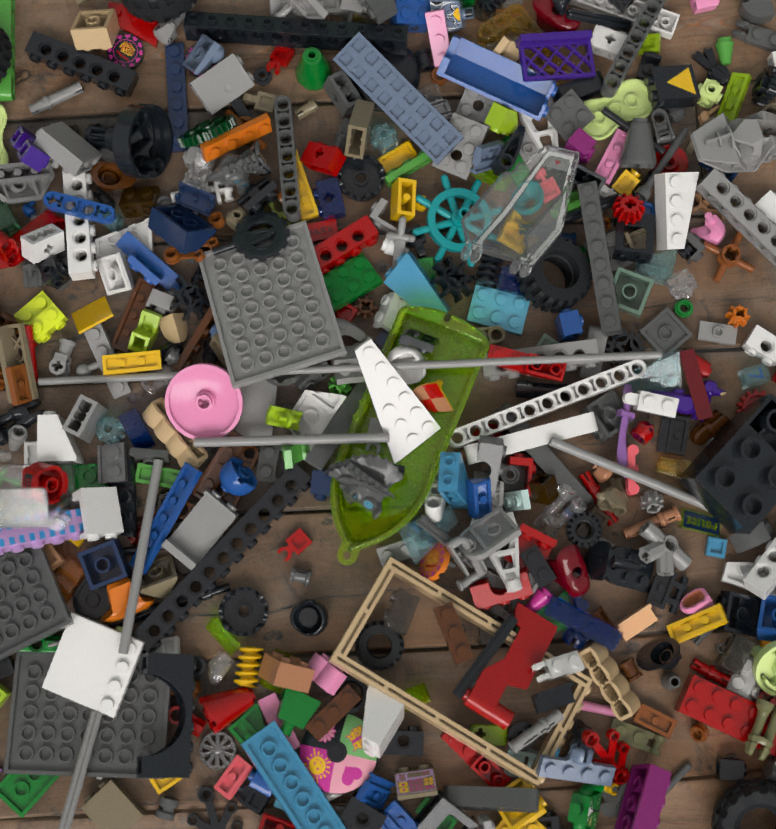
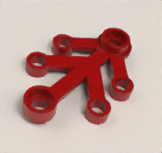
[581,728,630,785]

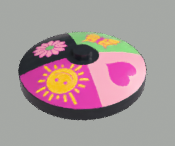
[299,713,379,794]

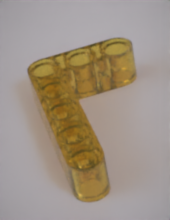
[477,4,568,85]

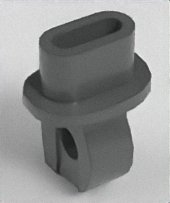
[488,603,510,621]

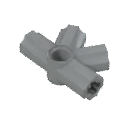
[638,520,692,576]

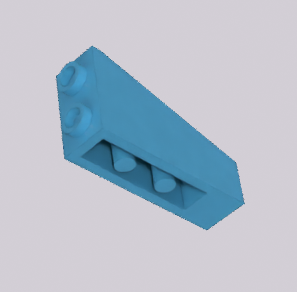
[383,251,451,326]
[438,452,469,509]

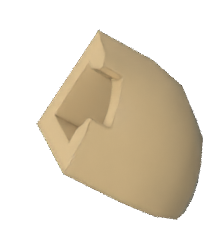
[160,313,188,343]

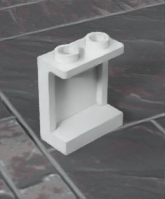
[72,487,124,542]

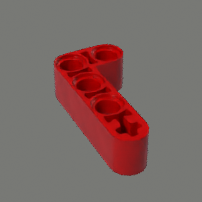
[0,210,66,267]

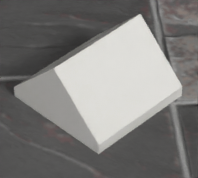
[95,251,135,296]

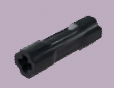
[515,380,570,401]

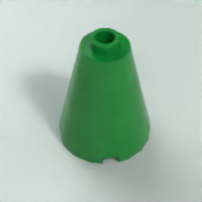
[295,47,332,91]

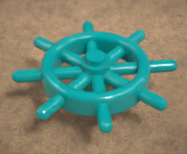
[412,174,503,267]

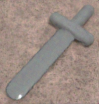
[386,216,416,269]

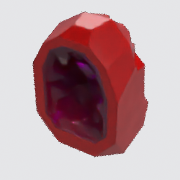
[630,421,654,445]

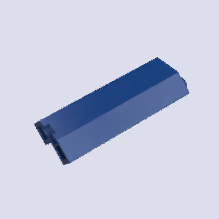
[436,34,558,121]

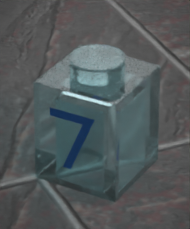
[737,363,770,390]

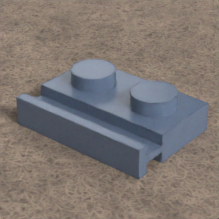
[470,140,504,174]

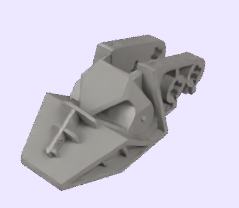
[690,111,776,173]

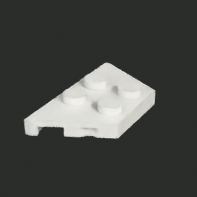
[289,390,348,455]

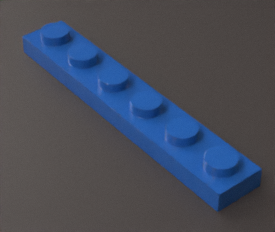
[129,462,203,575]

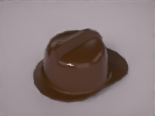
[91,161,137,192]

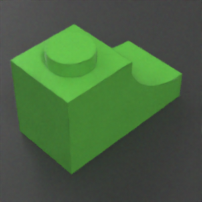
[281,444,310,469]

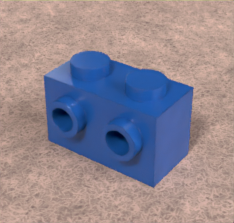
[554,308,584,343]

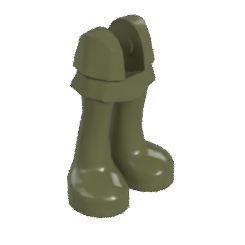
[745,698,776,761]

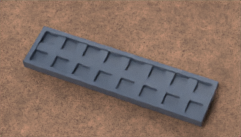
[333,32,464,165]

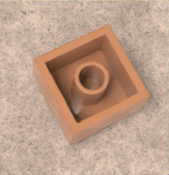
[258,651,315,693]

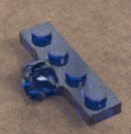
[544,595,623,652]

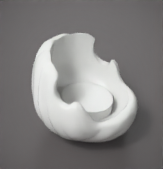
[387,345,426,384]

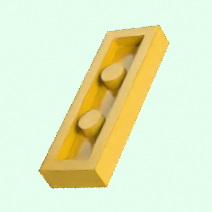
[102,350,163,376]
[666,603,729,643]

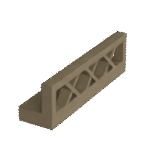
[0,323,39,403]

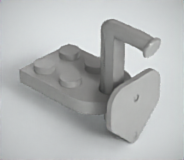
[269,0,328,19]
[444,506,522,591]

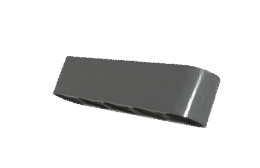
[443,785,540,813]

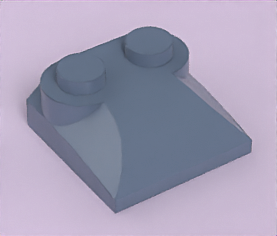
[182,33,225,75]

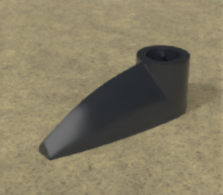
[491,125,526,176]

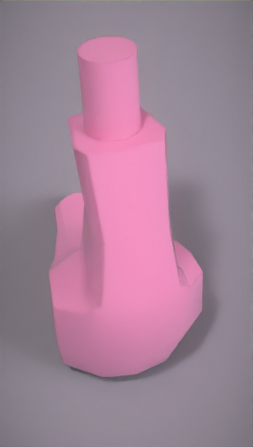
[689,212,726,246]

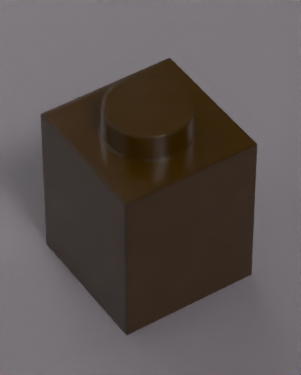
[528,473,560,505]

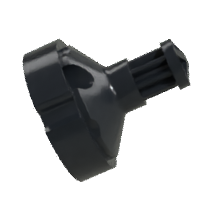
[85,103,173,180]

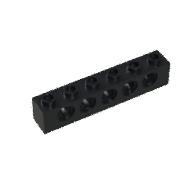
[25,31,139,98]

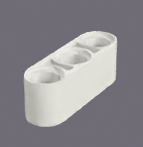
[425,471,446,522]

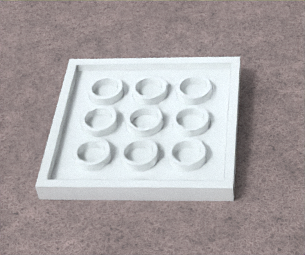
[42,612,146,718]

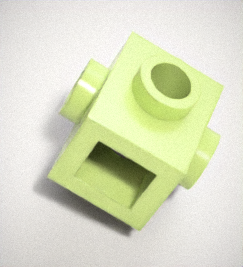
[697,78,723,110]

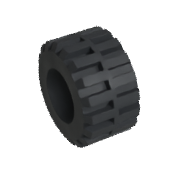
[355,621,404,671]

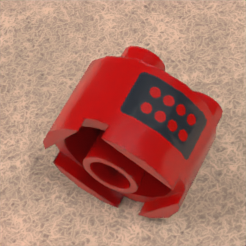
[21,462,68,504]

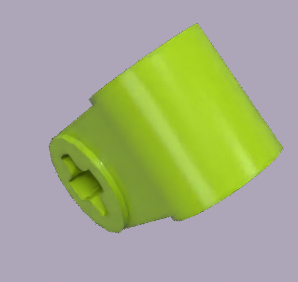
[469,724,508,746]

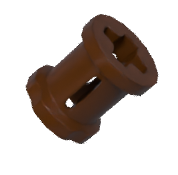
[618,657,643,683]

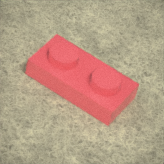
[214,754,254,800]

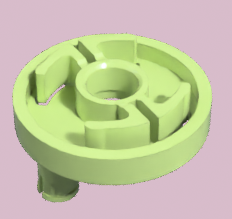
[750,640,776,696]

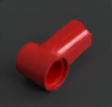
[169,705,207,737]

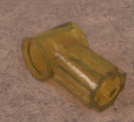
[656,456,693,479]

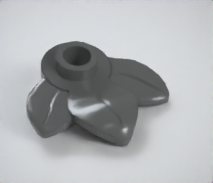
[599,782,627,817]

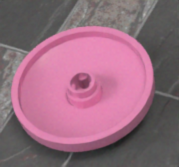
[165,363,244,439]

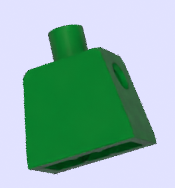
[276,688,321,737]

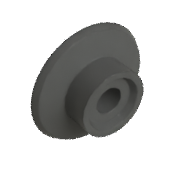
[498,459,526,492]

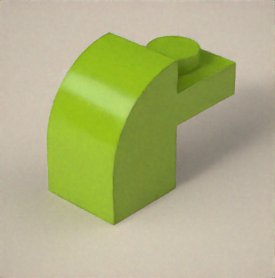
[127,308,162,352]

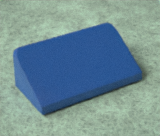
[466,478,492,520]

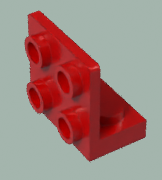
[503,523,557,573]

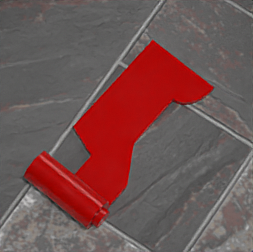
[461,602,558,730]

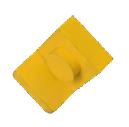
[612,168,642,196]

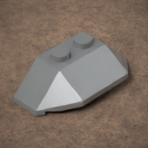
[0,161,55,205]

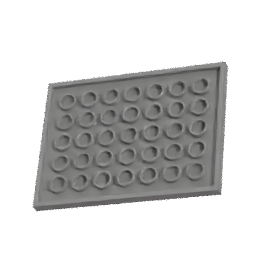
[198,220,347,389]

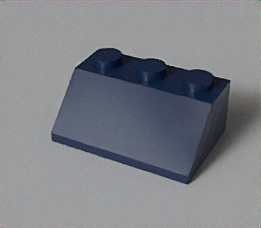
[148,204,216,254]

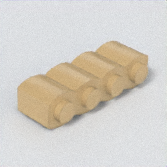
[142,397,208,469]
[579,639,641,721]

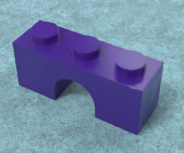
[9,125,50,172]

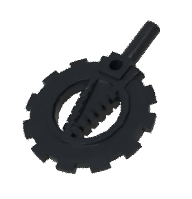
[212,210,290,261]

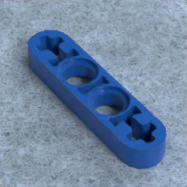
[43,191,116,225]

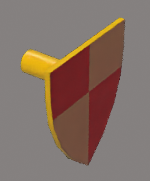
[412,379,453,412]

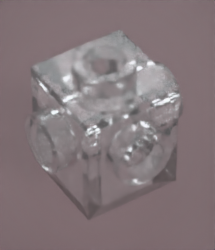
[664,268,699,300]

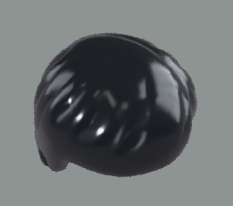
[290,599,329,636]

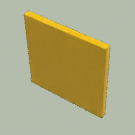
[71,296,114,334]

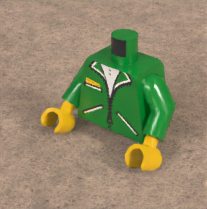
[567,782,618,829]

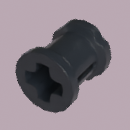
[414,48,435,73]

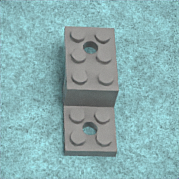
[432,88,498,181]

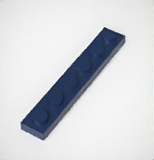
[165,43,189,153]

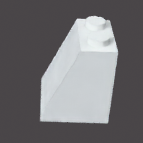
[37,411,84,465]
[362,685,404,758]

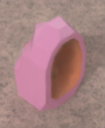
[680,587,714,614]

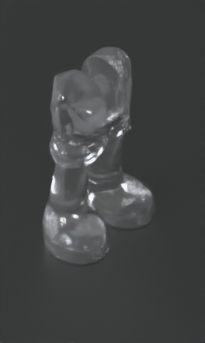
[533,482,587,538]

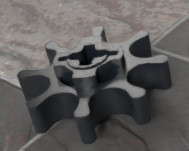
[430,256,475,303]
[167,275,210,321]

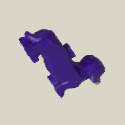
[651,380,726,421]

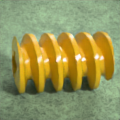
[233,646,264,688]

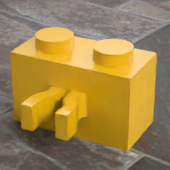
[390,177,426,223]

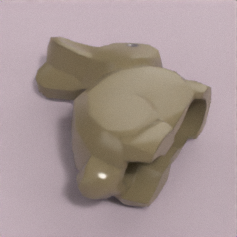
[596,477,629,516]

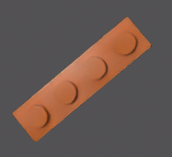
[200,113,272,163]

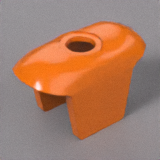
[101,577,155,623]

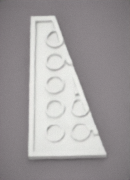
[354,337,441,464]

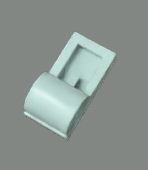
[503,489,531,512]

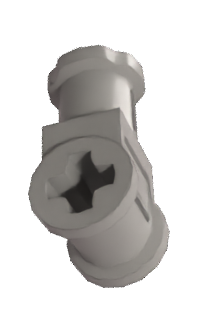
[49,338,77,377]

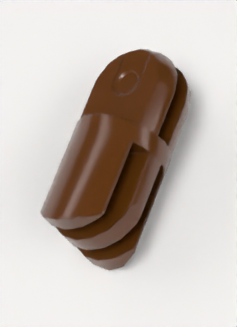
[690,409,730,445]

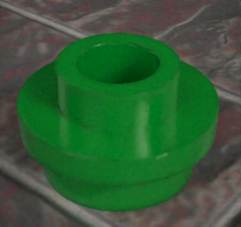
[674,299,693,318]

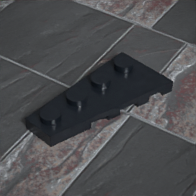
[109,458,137,538]

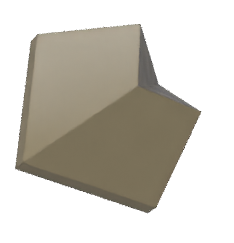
[140,553,178,599]

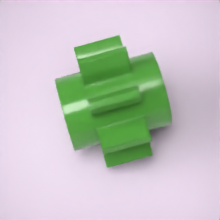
[327,376,352,396]

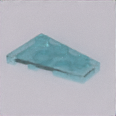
[623,350,682,393]
[398,505,458,564]

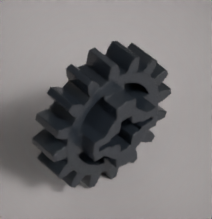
[752,65,776,107]
[605,328,647,369]

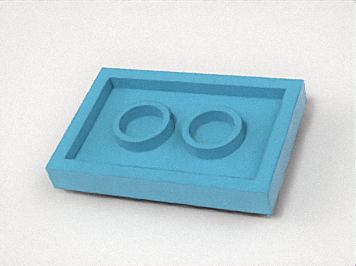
[466,284,530,336]

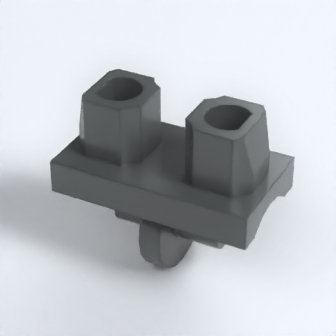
[21,259,44,288]

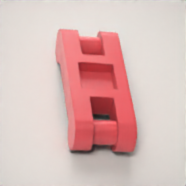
[624,444,640,496]

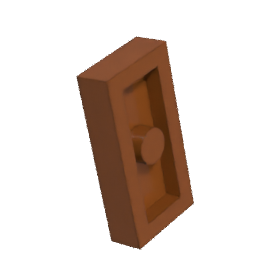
[5,363,32,406]
[632,703,677,739]

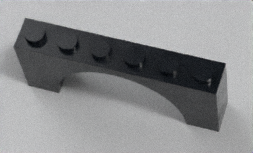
[136,653,196,778]

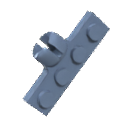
[536,743,616,787]

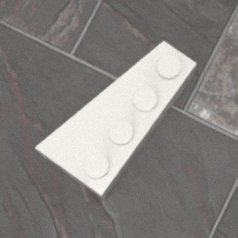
[654,172,699,251]

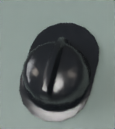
[636,638,682,671]

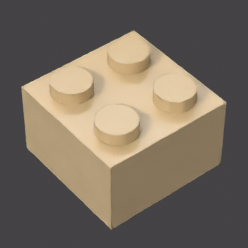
[70,8,120,51]

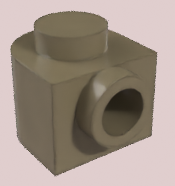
[225,207,247,232]

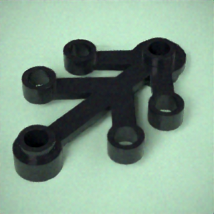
[187,786,243,829]

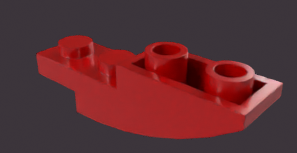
[487,344,567,382]
[440,732,511,787]

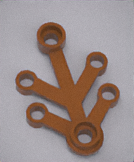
[164,212,225,265]

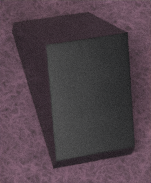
[565,162,607,191]

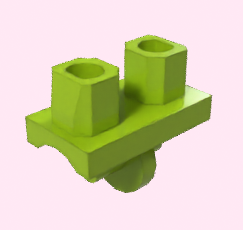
[265,405,303,431]

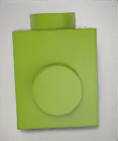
[632,33,661,55]

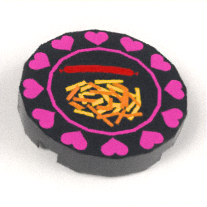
[107,34,145,70]

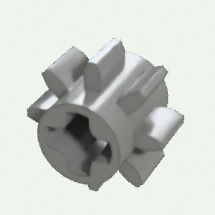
[639,490,664,514]

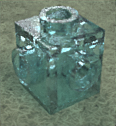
[370,122,399,156]
[96,416,126,444]

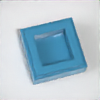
[704,536,728,559]

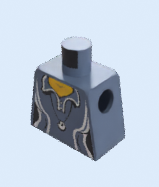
[430,0,475,34]

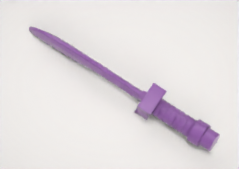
[616,384,635,478]

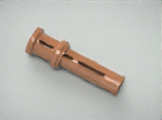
[622,505,682,540]

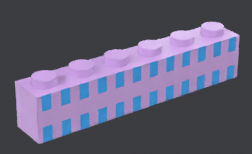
[0,508,84,556]

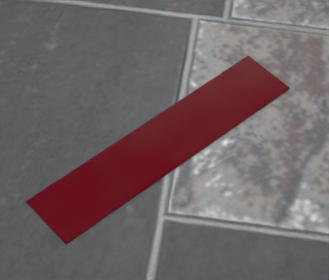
[679,348,713,421]

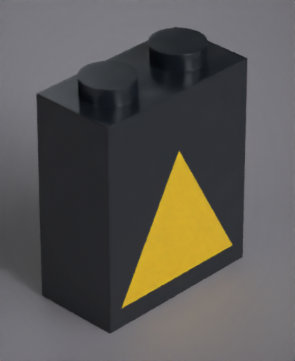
[644,65,701,109]

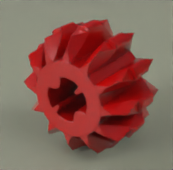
[612,192,645,226]

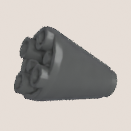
[619,118,657,169]

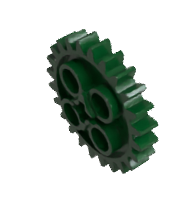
[177,115,237,148]

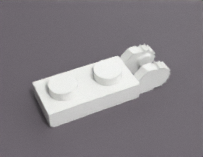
[531,650,585,683]

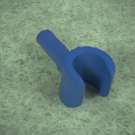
[22,201,36,218]

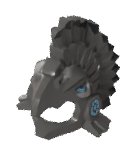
[207,139,272,195]
[325,454,403,519]

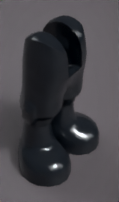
[0,399,45,446]

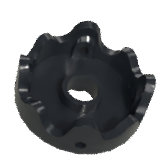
[338,155,384,202]
[219,587,269,636]

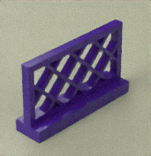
[515,30,596,82]

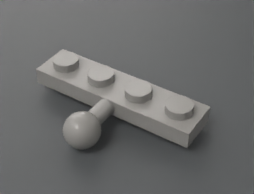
[76,323,133,399]

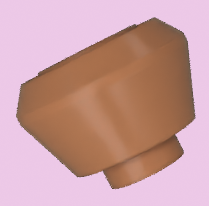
[592,459,615,483]

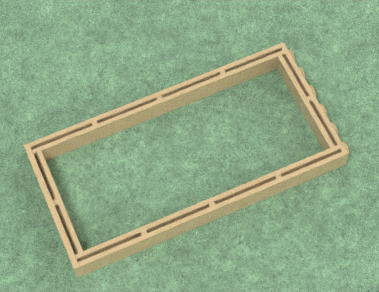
[328,557,593,786]

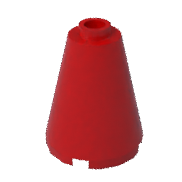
[198,687,256,734]

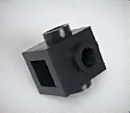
[38,255,71,290]

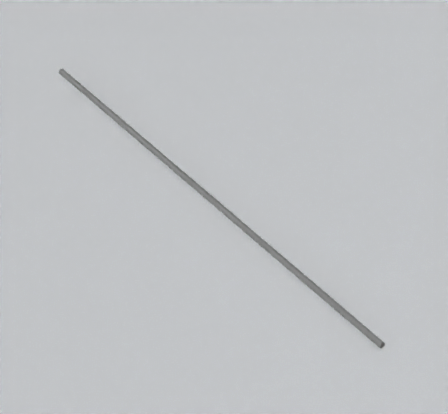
[38,351,662,385]

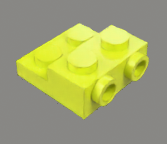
[14,290,69,344]

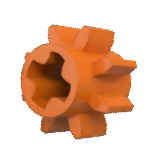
[725,304,751,329]

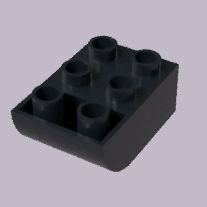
[677,394,776,534]

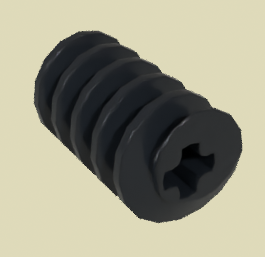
[473,246,505,288]

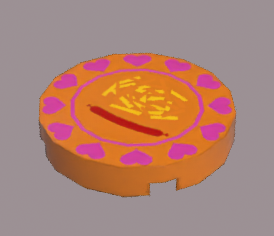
[419,542,450,581]

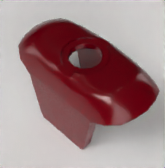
[532,0,581,33]
[546,544,590,597]

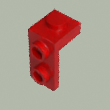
[507,453,536,497]

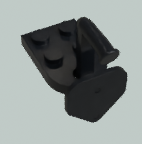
[584,541,654,593]

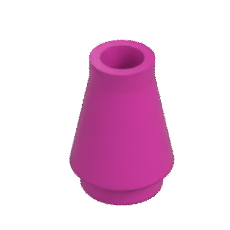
[525,586,554,612]

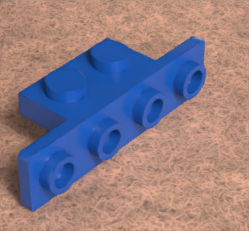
[116,231,180,290]

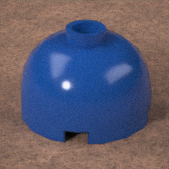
[219,457,258,496]

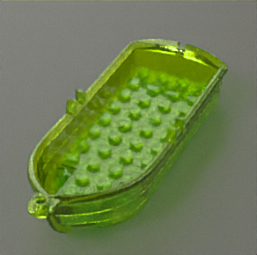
[330,306,489,565]

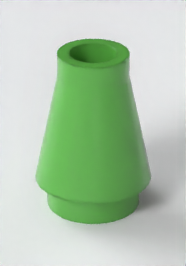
[715,37,734,66]

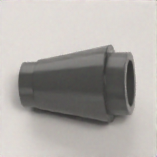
[660,671,681,691]

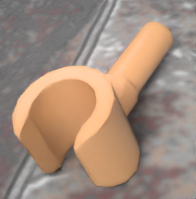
[698,104,720,125]

